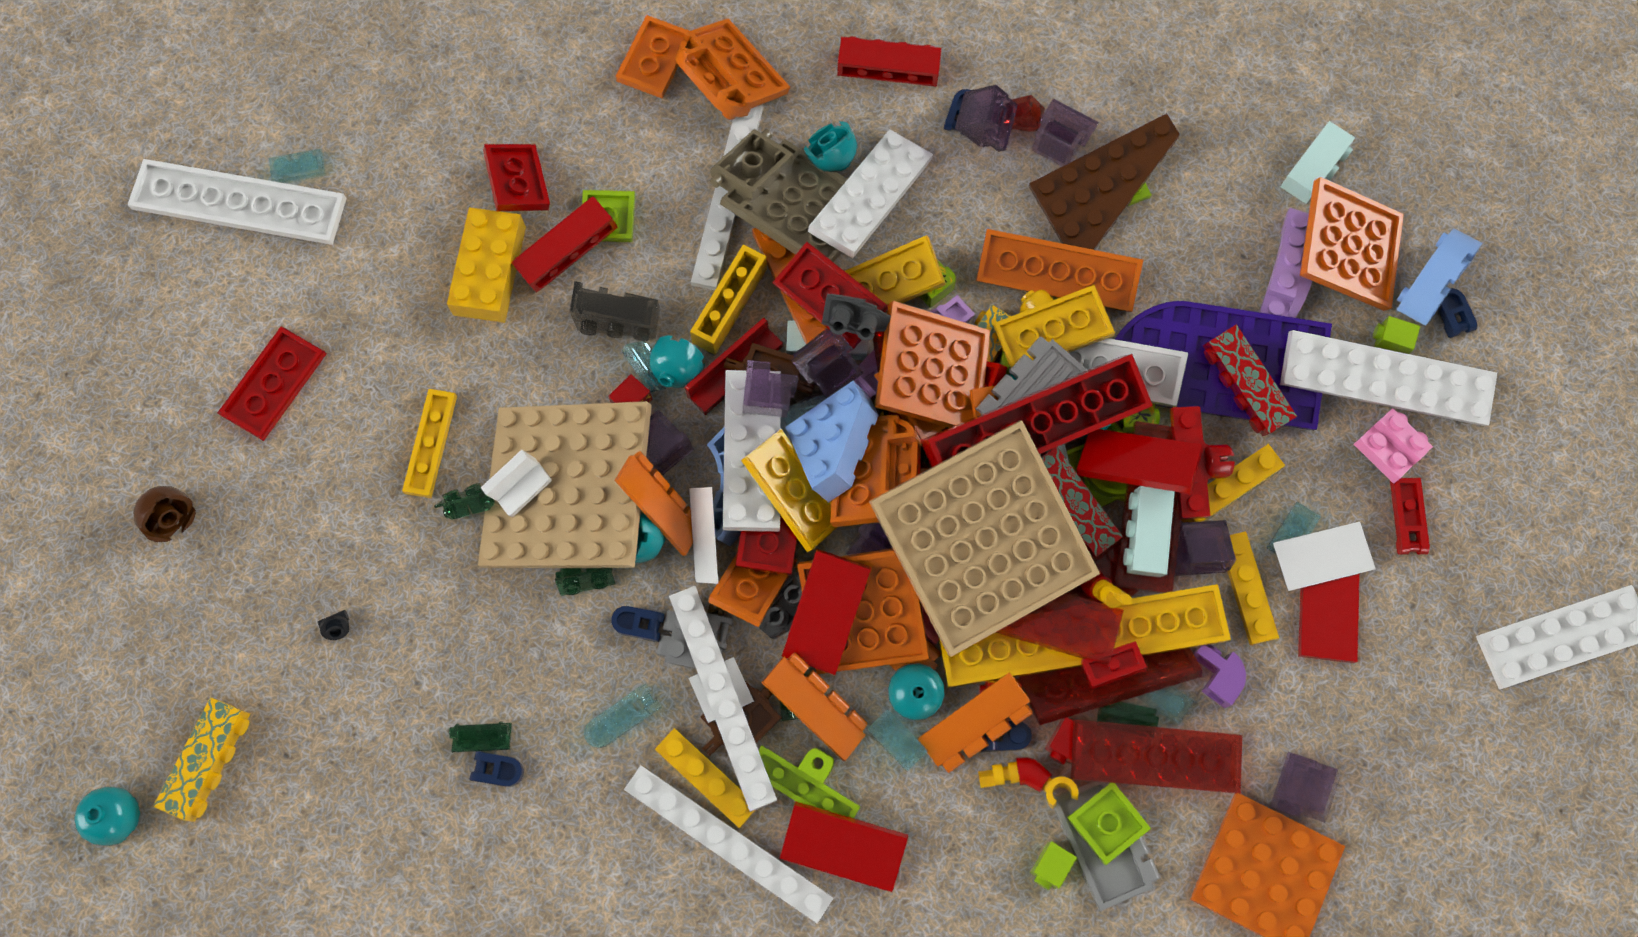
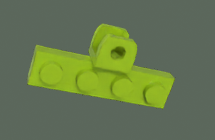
[758,745,861,818]

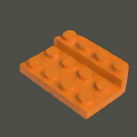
[675,18,791,120]
[830,415,921,527]

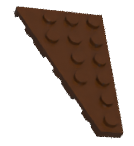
[1029,113,1180,250]

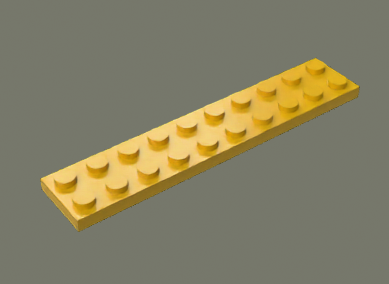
[938,584,1231,688]

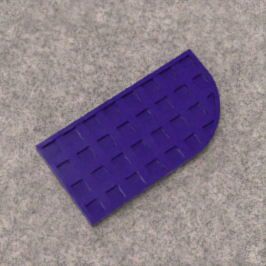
[1115,301,1332,431]

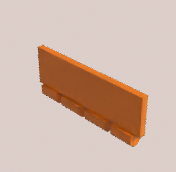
[614,451,693,556]
[761,652,868,761]
[917,672,1033,773]

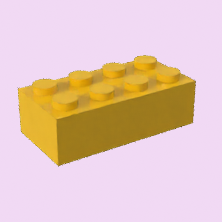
[447,207,526,323]

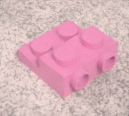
[1353,408,1433,484]

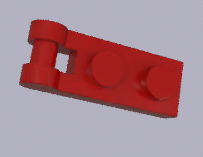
[1390,478,1430,555]

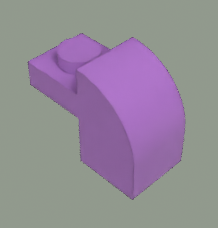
[1191,645,1246,708]

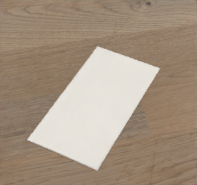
[689,487,718,584]
[1273,522,1376,591]

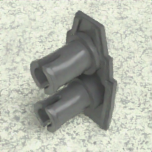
[822,293,891,341]
[759,571,802,639]

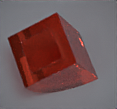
[1002,95,1045,132]

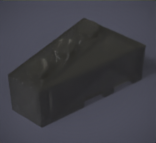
[570,281,660,341]

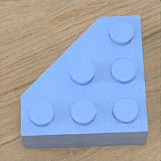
[785,381,879,502]

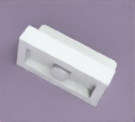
[481,450,552,517]

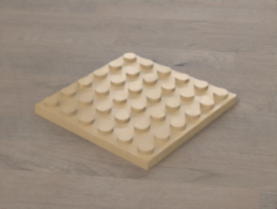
[478,402,652,568]
[869,421,1100,657]

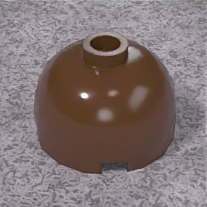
[133,486,196,542]

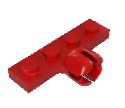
[1170,406,1235,519]

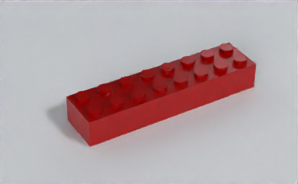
[920,354,1153,468]

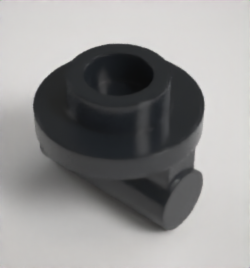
[318,610,350,640]

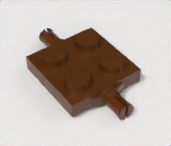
[724,343,815,411]
[701,680,782,757]

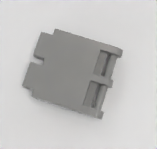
[657,610,733,669]

